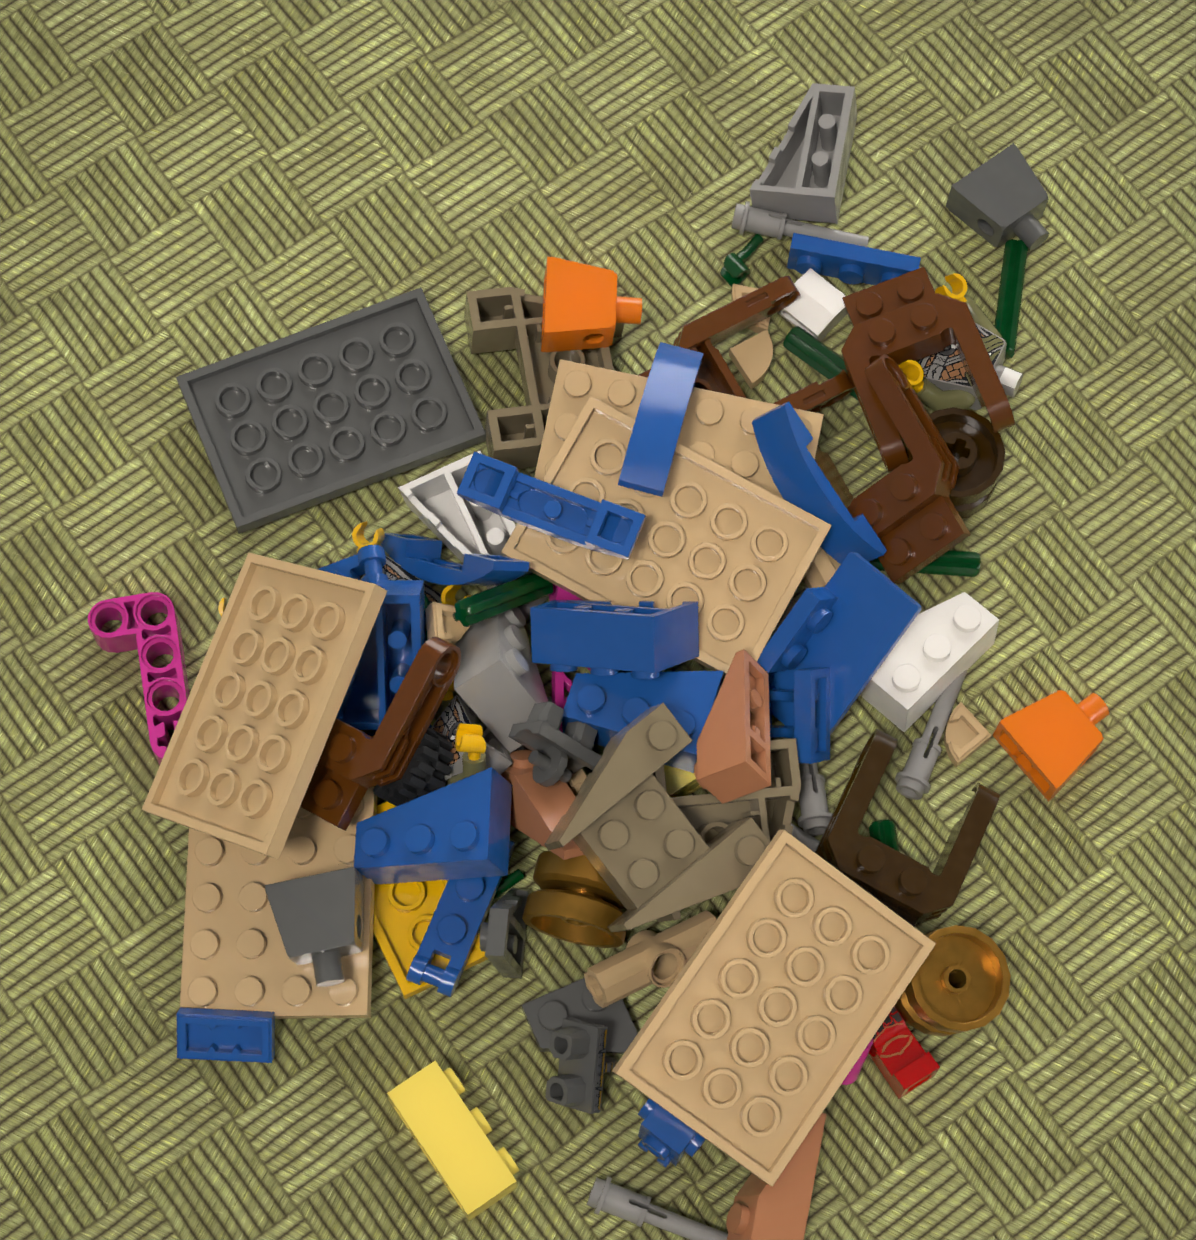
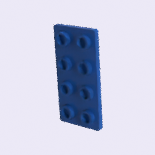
[757,552,922,735]

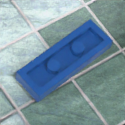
[787,233,921,285]

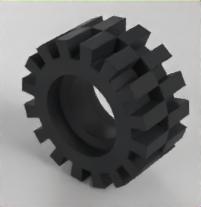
[372,727,454,806]

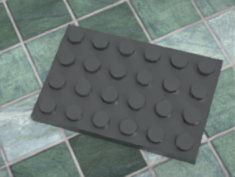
[176,287,486,534]

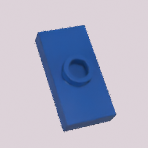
[177,1007,275,1063]

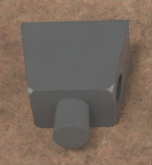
[946,143,1050,251]
[265,867,364,987]

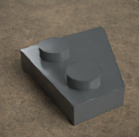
[480,888,531,979]
[522,978,638,1054]

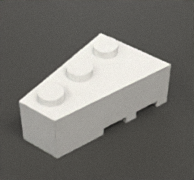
[398,451,532,589]
[860,592,999,732]

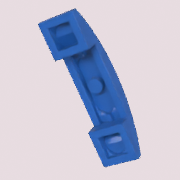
[618,342,703,497]
[752,401,887,564]
[457,451,646,560]
[381,533,530,586]

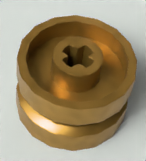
[522,851,627,948]
[894,925,1011,1037]

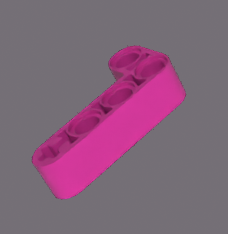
[88,592,189,765]

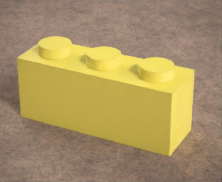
[387,1060,519,1221]

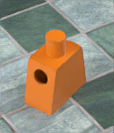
[541,256,642,352]
[992,690,1109,802]

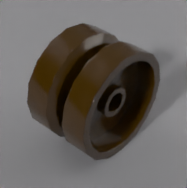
[906,407,1005,519]

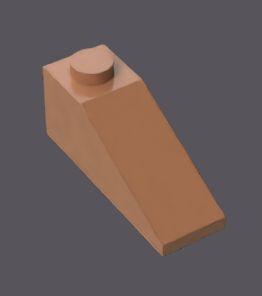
[694,649,771,804]
[500,750,584,860]
[726,1113,826,1240]

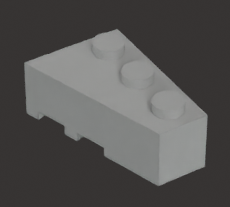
[749,83,858,224]
[454,608,548,753]

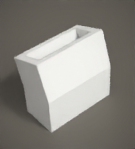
[778,268,847,342]

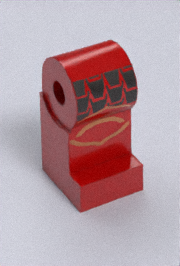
[868,1007,940,1099]

